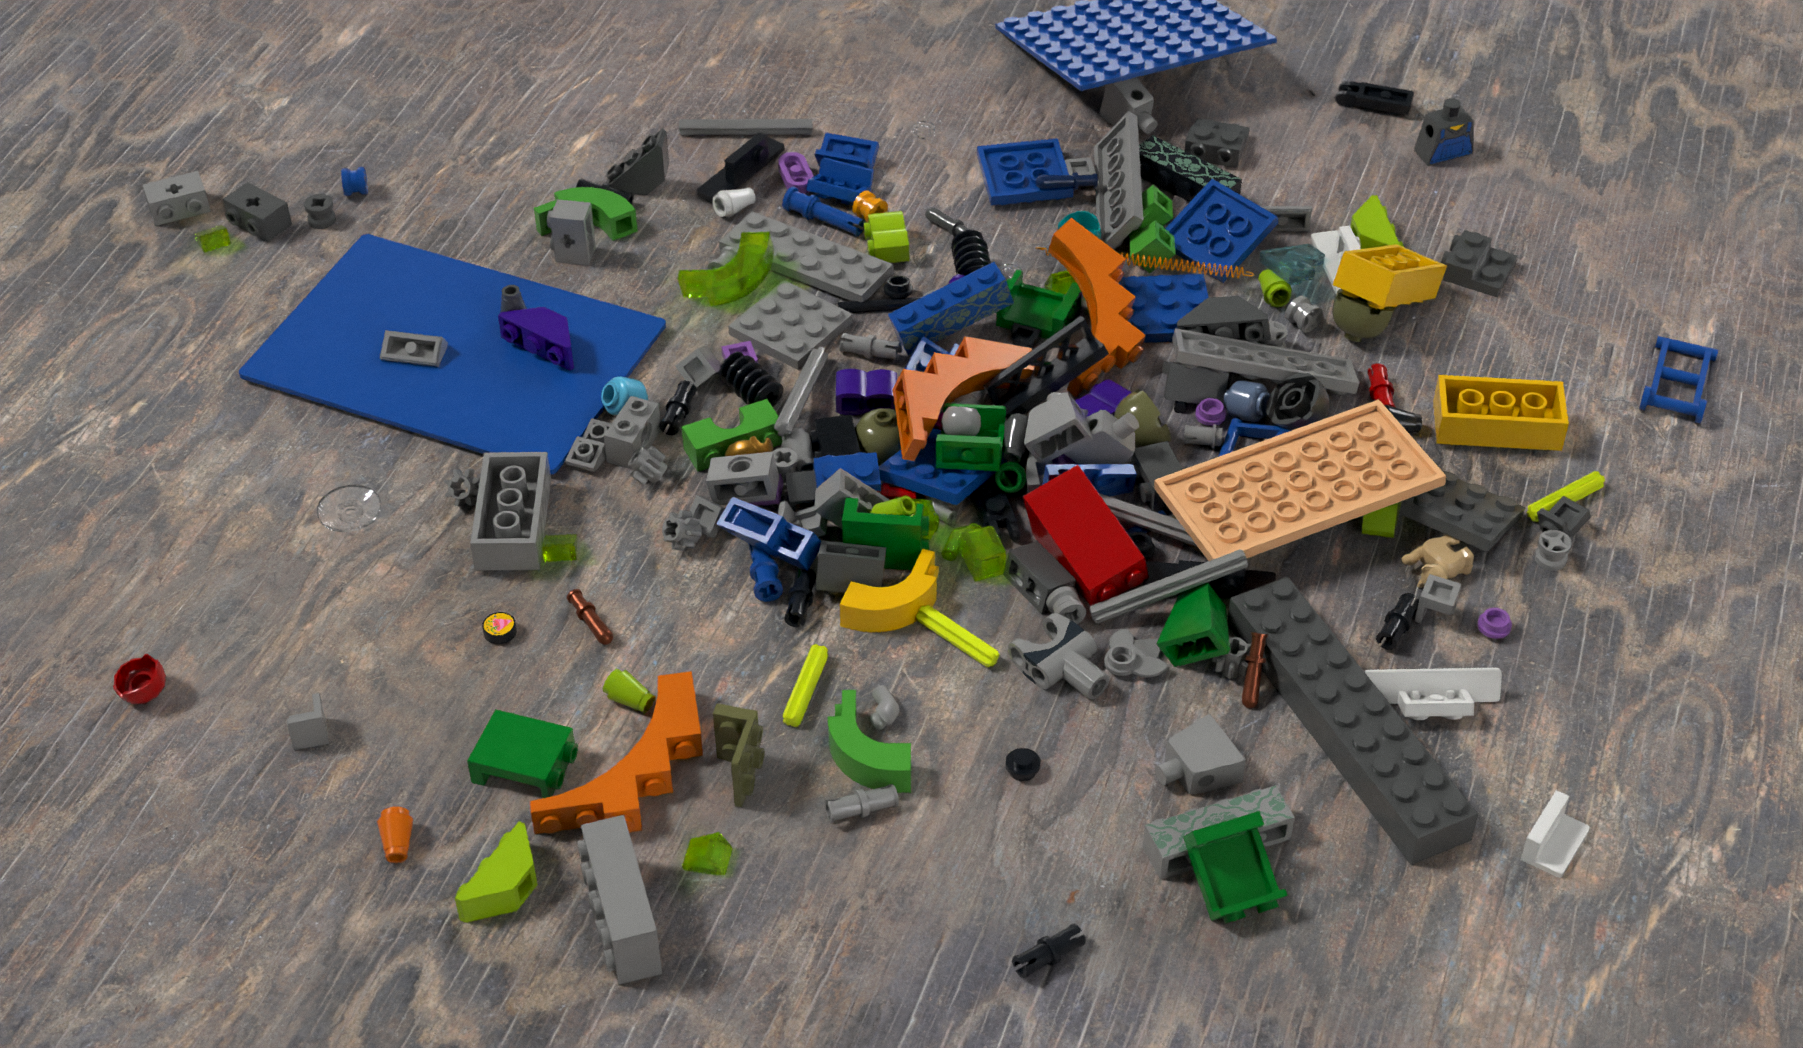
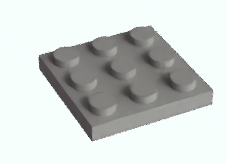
[728,280,853,370]

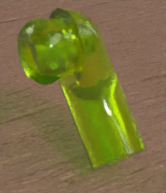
[941,523,983,561]

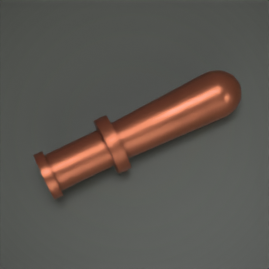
[566,589,613,645]
[1241,632,1268,708]

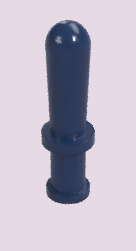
[1035,172,1098,189]

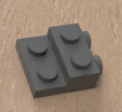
[1185,118,1250,168]
[1441,230,1518,297]

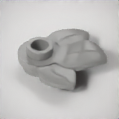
[1104,628,1168,677]

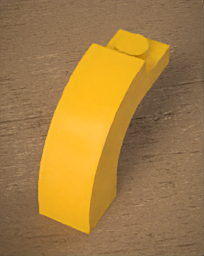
[840,549,939,632]

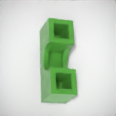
[1129,185,1176,273]
[682,399,783,472]

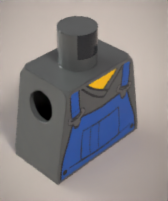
[1414,98,1474,166]

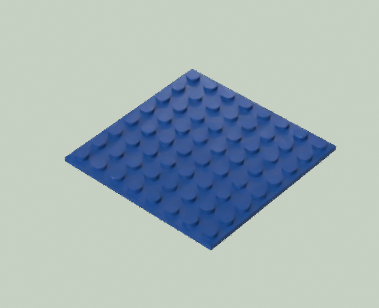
[995,0,1277,91]

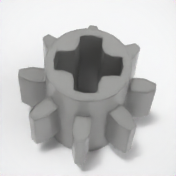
[628,445,667,485]
[444,469,480,506]
[662,510,702,551]
[1212,637,1251,679]

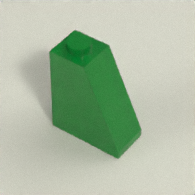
[1156,582,1230,667]

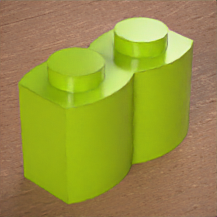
[863,211,910,263]

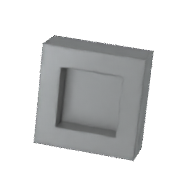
[1065,157,1096,175]
[690,495,725,538]

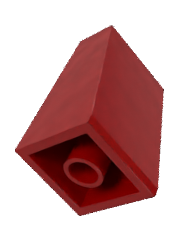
[1023,465,1149,606]

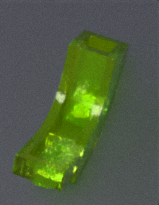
[678,232,774,306]

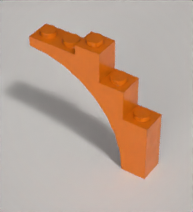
[1048,218,1146,397]
[530,671,703,834]

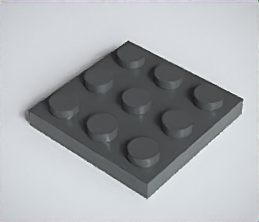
[1399,471,1525,552]

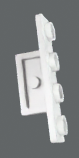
[1311,225,1361,294]
[1364,668,1502,720]

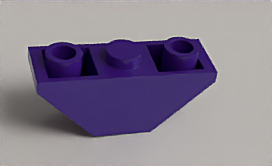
[498,307,574,371]

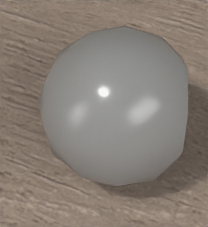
[941,406,981,436]

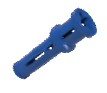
[782,186,865,236]
[748,543,783,602]

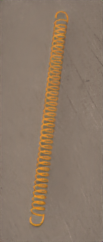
[1036,247,1255,279]

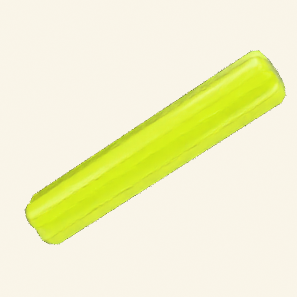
[1526,471,1605,522]
[916,605,1000,667]
[783,644,828,727]

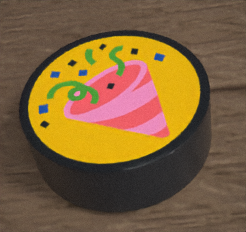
[482,612,517,644]

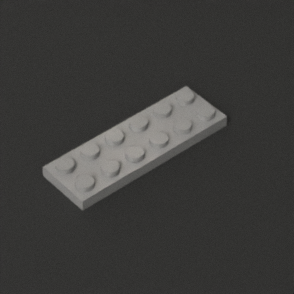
[1094,111,1144,249]
[719,211,894,302]
[1172,328,1359,395]

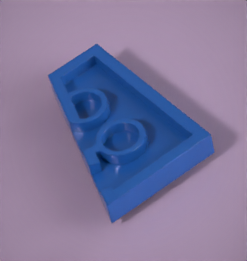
[1042,464,1137,497]

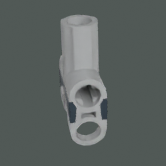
[1008,613,1110,700]

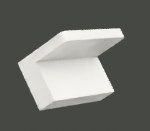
[1521,790,1590,878]

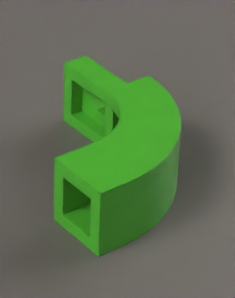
[534,187,638,241]
[828,690,911,793]

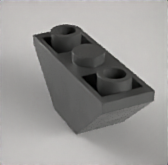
[606,128,669,195]
[1177,296,1271,342]

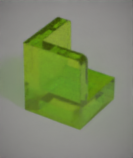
[962,526,1006,582]

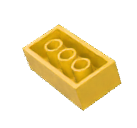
[1333,244,1447,310]
[1433,375,1569,451]

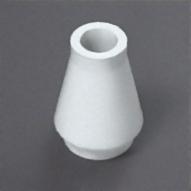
[713,187,755,218]

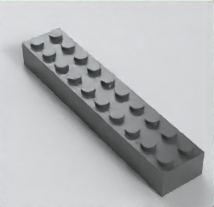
[1227,577,1478,865]

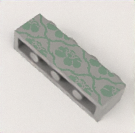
[1143,785,1295,880]

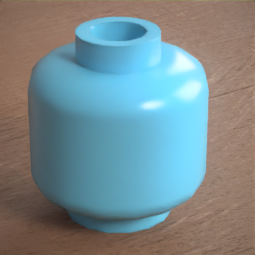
[601,376,648,416]

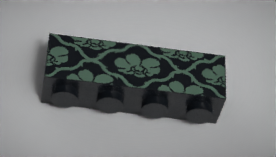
[1139,135,1242,202]

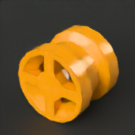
[852,190,888,222]

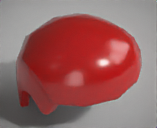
[113,654,166,704]

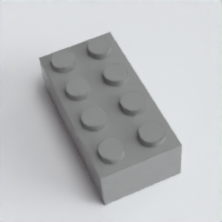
[470,452,551,571]
[577,815,662,985]

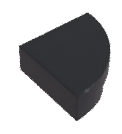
[1012,323,1041,350]

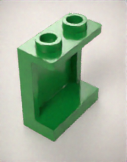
[996,269,1083,339]
[936,403,1006,471]
[842,498,930,570]
[467,709,578,798]
[1183,811,1288,924]

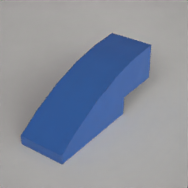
[716,497,821,571]

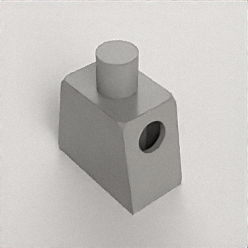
[1099,77,1158,134]
[1024,392,1093,465]
[1065,410,1139,464]
[1155,714,1246,795]

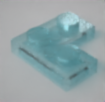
[1259,244,1325,285]

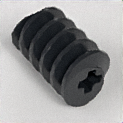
[951,230,991,276]
[719,352,783,407]

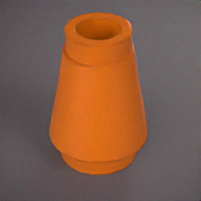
[377,807,413,863]

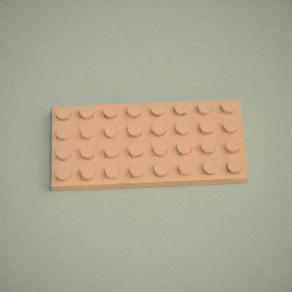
[1154,399,1446,561]

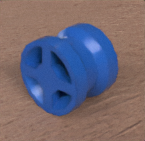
[341,167,368,196]

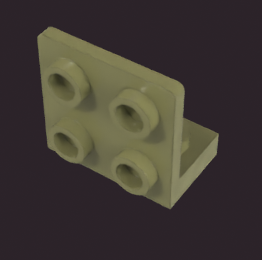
[713,703,765,807]

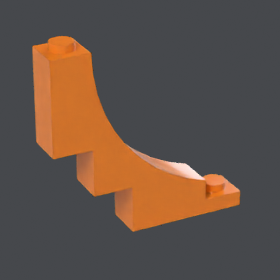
[892,336,1035,461]

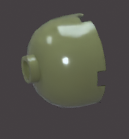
[1332,289,1395,342]
[1114,389,1171,448]
[855,408,901,466]

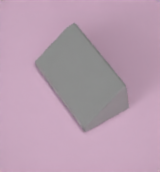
[1260,206,1312,231]
[380,330,448,367]

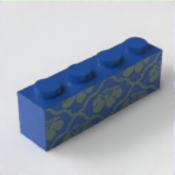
[888,262,1014,356]

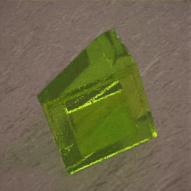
[194,225,231,253]
[1044,270,1077,294]
[542,534,578,562]
[682,832,733,875]

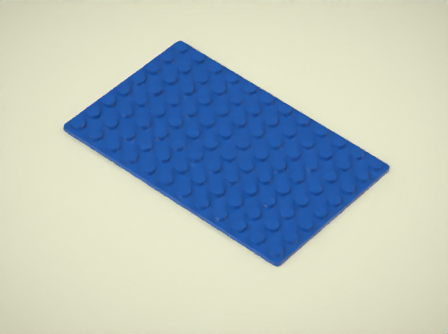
[239,234,666,475]

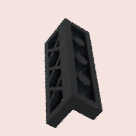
[982,316,1109,421]

